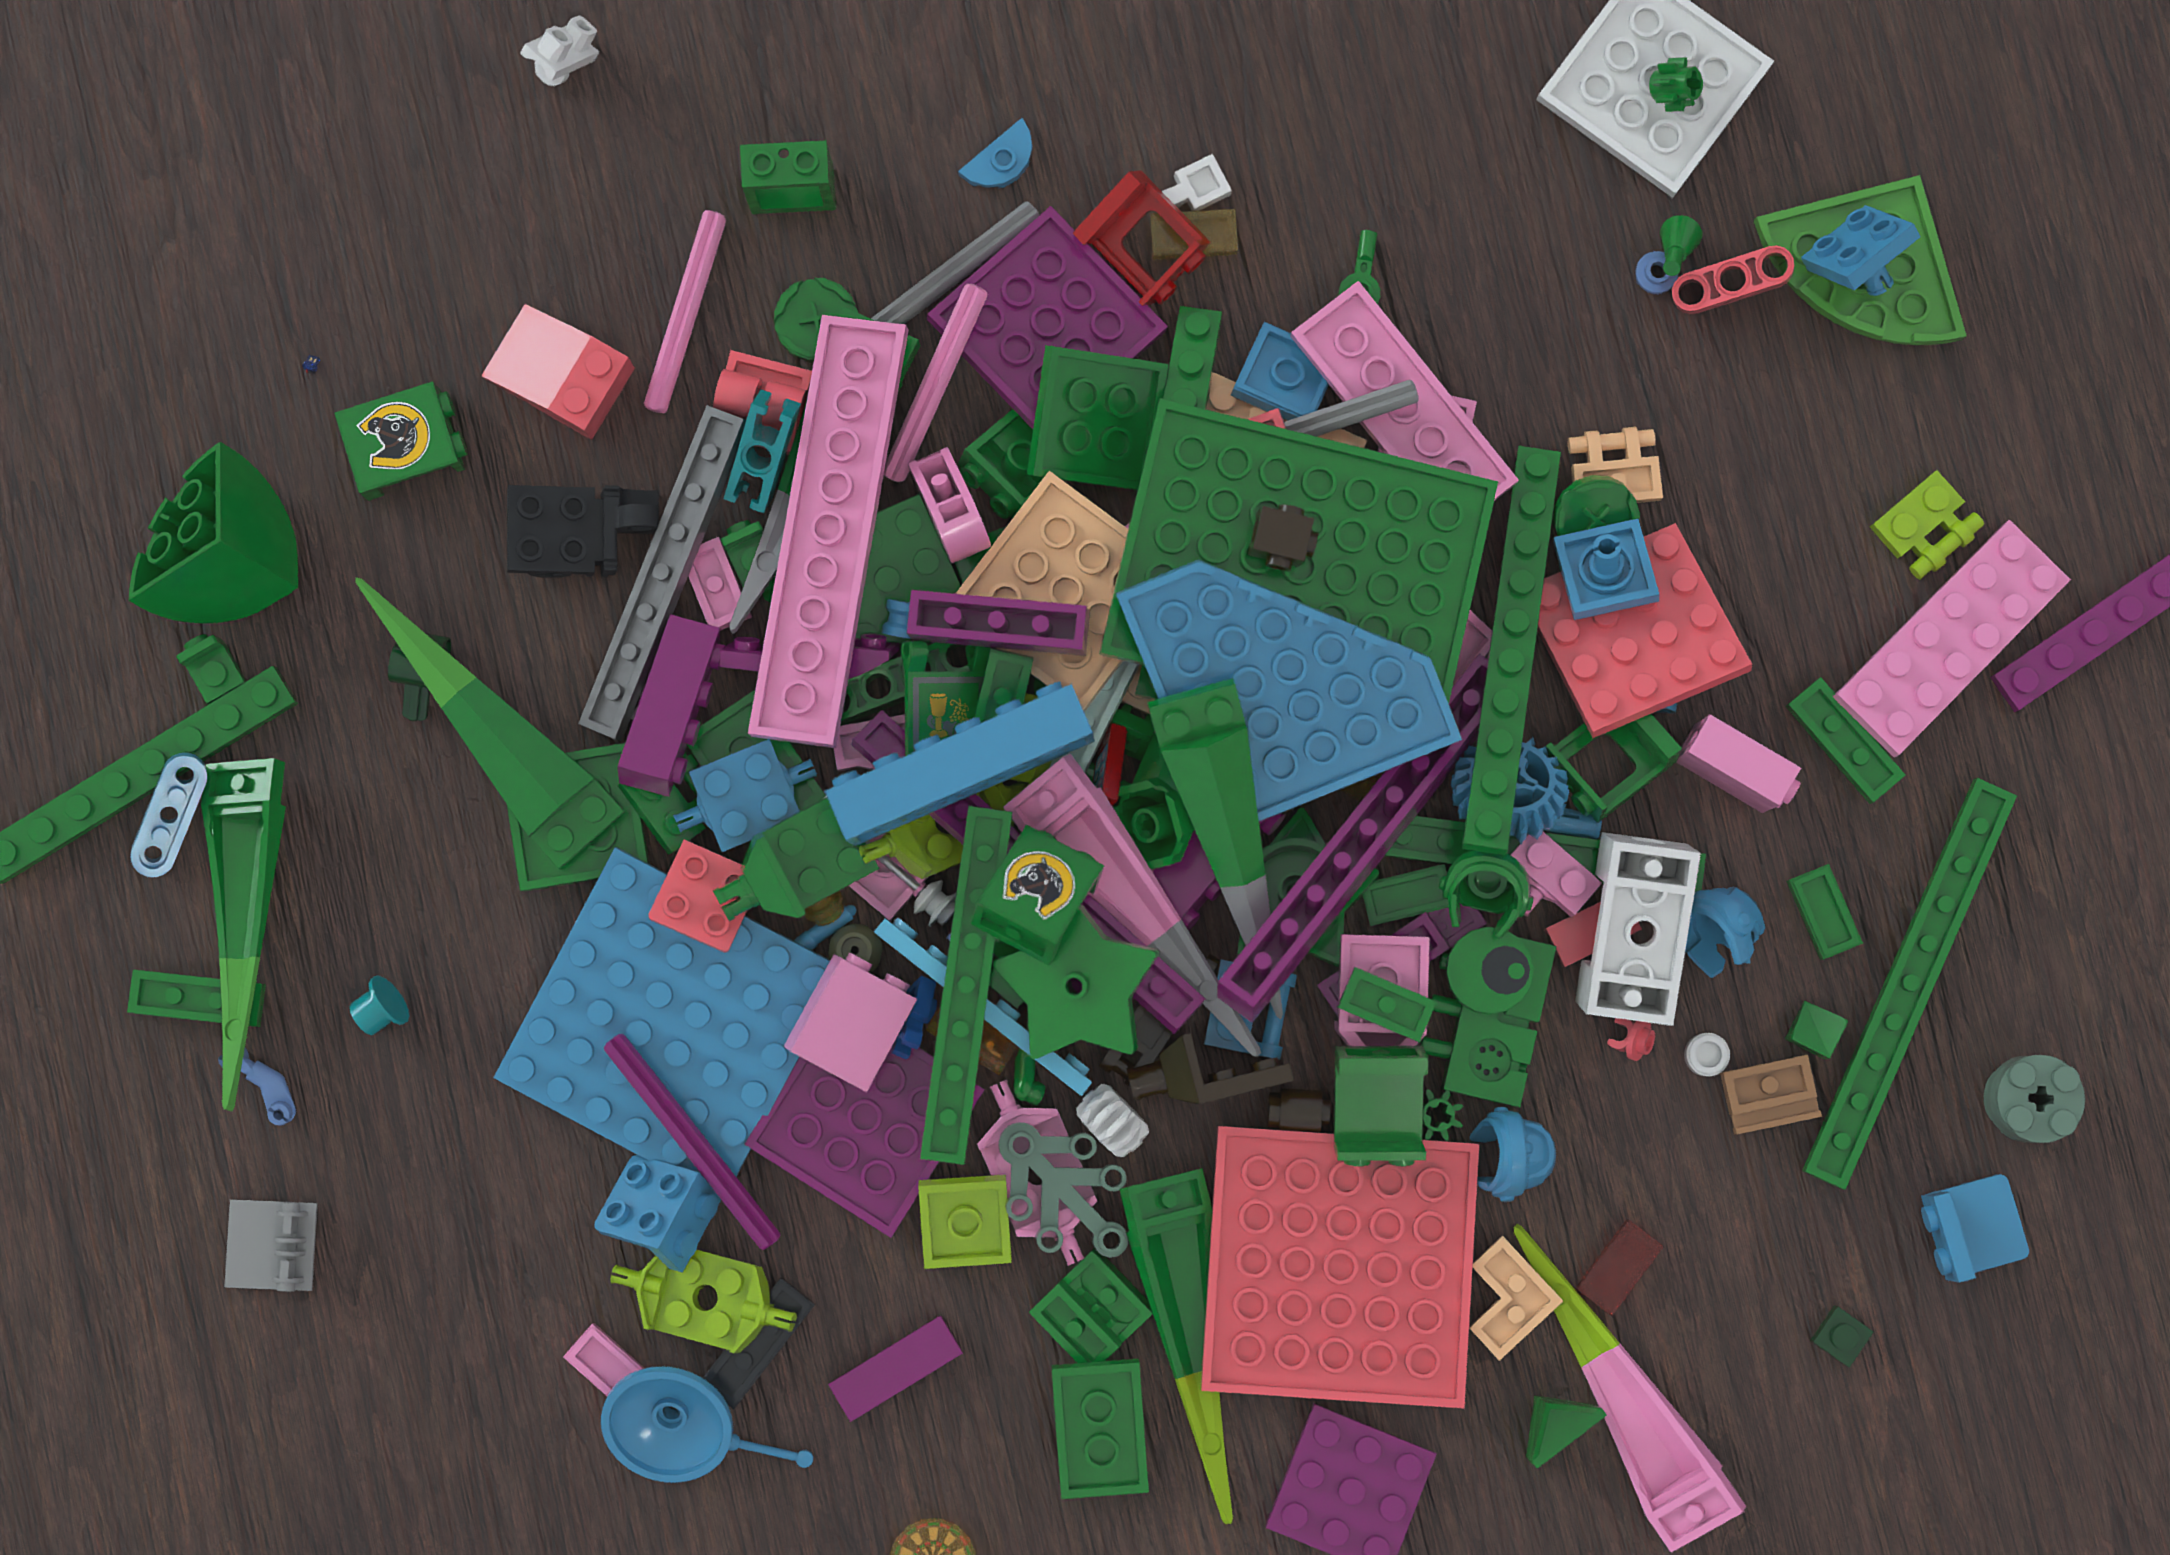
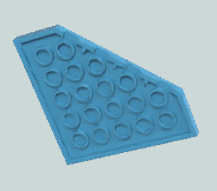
[1116,559,1462,821]

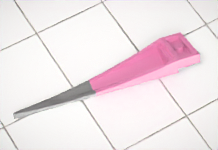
[1004,753,1261,1057]

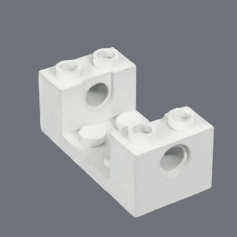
[1575,832,1701,1026]

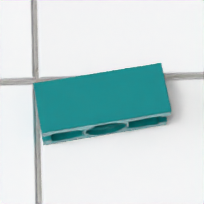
[724,390,801,513]

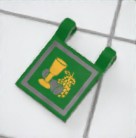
[901,641,991,756]

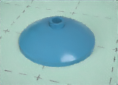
[601,1367,733,1482]

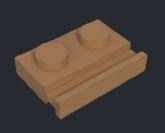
[1720,1055,1822,1135]

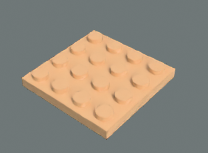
[955,471,1128,712]

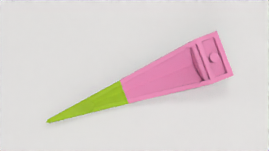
[1514,1224,1746,1553]

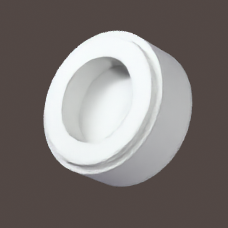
[1684,1033,1730,1076]

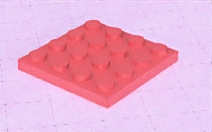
[1537,523,1752,738]

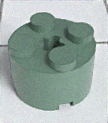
[1984,1055,2085,1143]

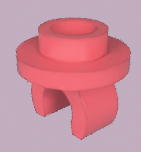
[1607,1018,1655,1061]

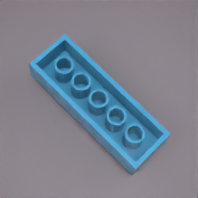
[825,682,1095,846]

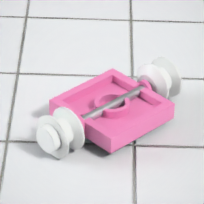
[823,796,957,927]

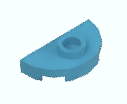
[958,118,1032,188]

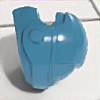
[1685,886,1765,978]
[1469,1107,1556,1202]

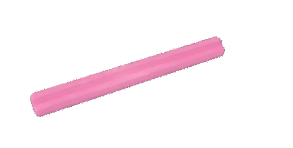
[644,210,726,413]
[884,284,988,482]

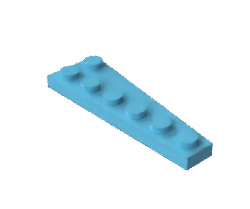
[874,917,1092,1096]

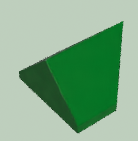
[1526,1395,1607,1468]

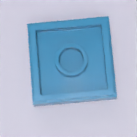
[1230,322,1329,421]

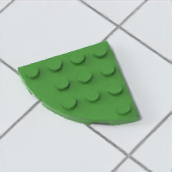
[1754,175,1967,345]

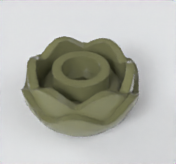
[828,923,882,973]

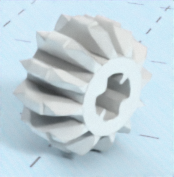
[1076,1084,1149,1157]

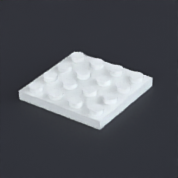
[1536,0,1774,198]

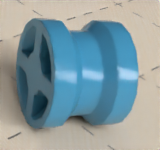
[881,599,911,639]

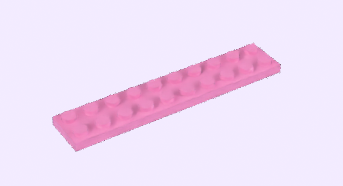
[748,315,909,748]

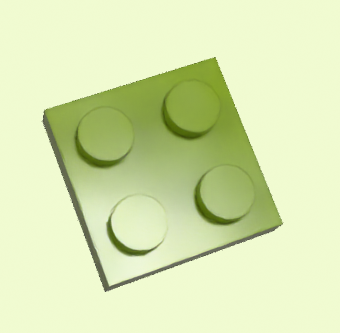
[918,1174,1012,1269]

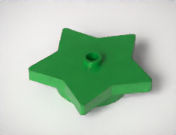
[1238,808,1379,967]
[993,905,1160,1060]

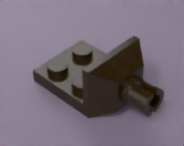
[1126,1033,1294,1104]

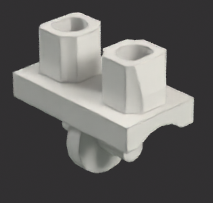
[520,15,599,86]

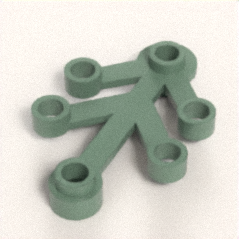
[998,1122,1128,1257]

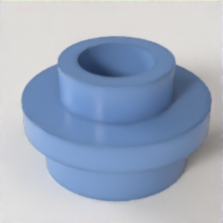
[1635,251,1678,294]

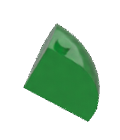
[128,442,298,623]

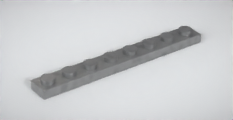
[578,405,746,741]

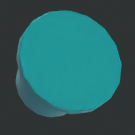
[349,975,410,1035]

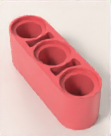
[1672,245,1794,314]

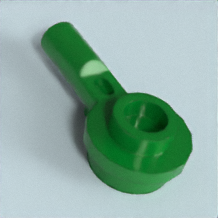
[1338,230,1381,304]

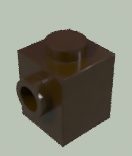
[1247,504,1318,571]

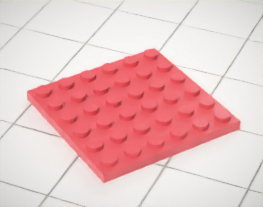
[1201,1126,1479,1408]

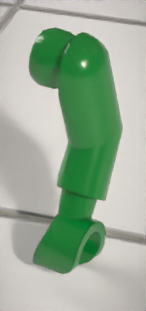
[1013,1022,1045,1106]

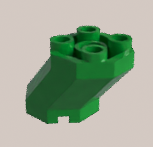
[1113,733,1194,870]

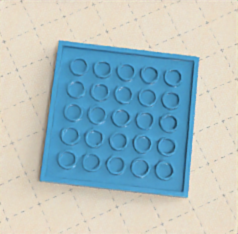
[493,847,830,1198]

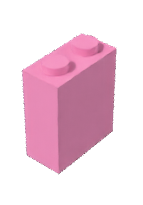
[1676,714,1801,813]
[783,952,917,1092]

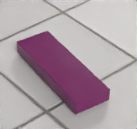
[828,1315,963,1422]

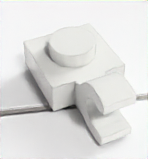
[1158,154,1232,218]

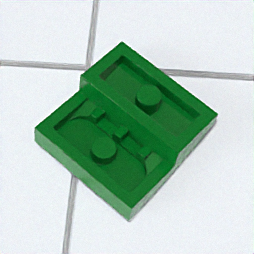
[1029,1248,1153,1363]

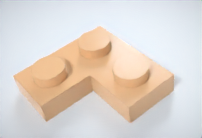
[1469,1236,1563,1361]

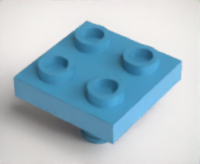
[1801,205,1920,296]
[1554,519,1660,620]

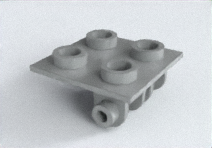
[224,1200,318,1291]

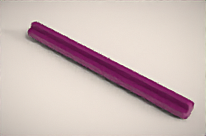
[604,1033,780,1250]

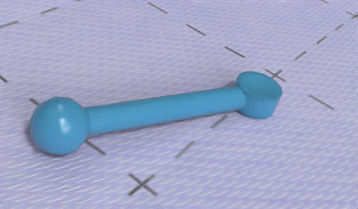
[728,1434,813,1468]

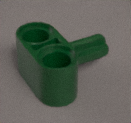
[388,633,452,721]

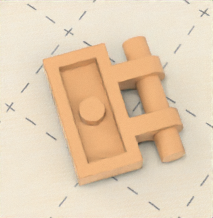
[1568,427,1663,503]

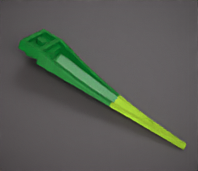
[1120,1168,1233,1524]

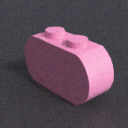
[908,447,992,564]

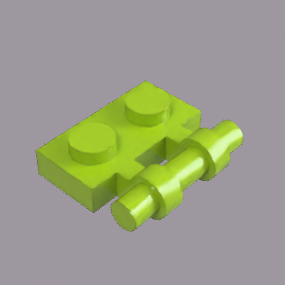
[1870,470,1984,580]

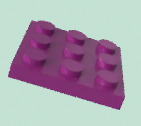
[1265,1403,1437,1555]

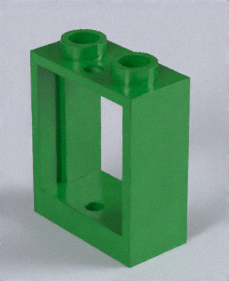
[740,140,836,214]

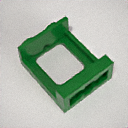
[1546,714,1682,823]

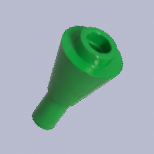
[1660,215,1702,276]

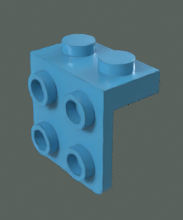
[594,1155,721,1273]
[1921,1174,2029,1282]

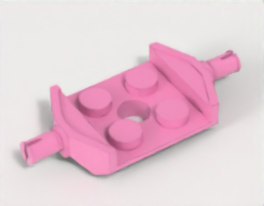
[977,1080,1097,1265]

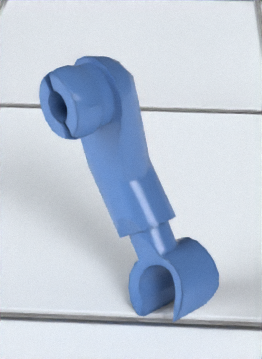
[218,1047,296,1126]

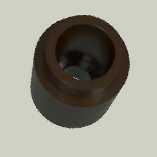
[1268,1088,1330,1133]

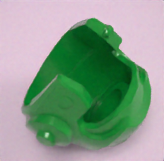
[1439,850,1533,938]

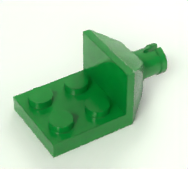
[713,797,879,921]

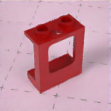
[1072,170,1211,306]

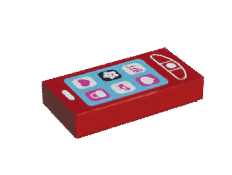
[1092,723,1127,807]

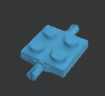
[673,739,817,852]

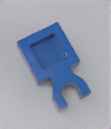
[891,976,937,1060]

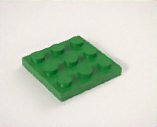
[1027,345,1169,490]
[856,494,961,644]
[507,743,649,892]

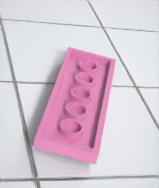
[1290,281,1519,501]
[1833,519,2071,758]

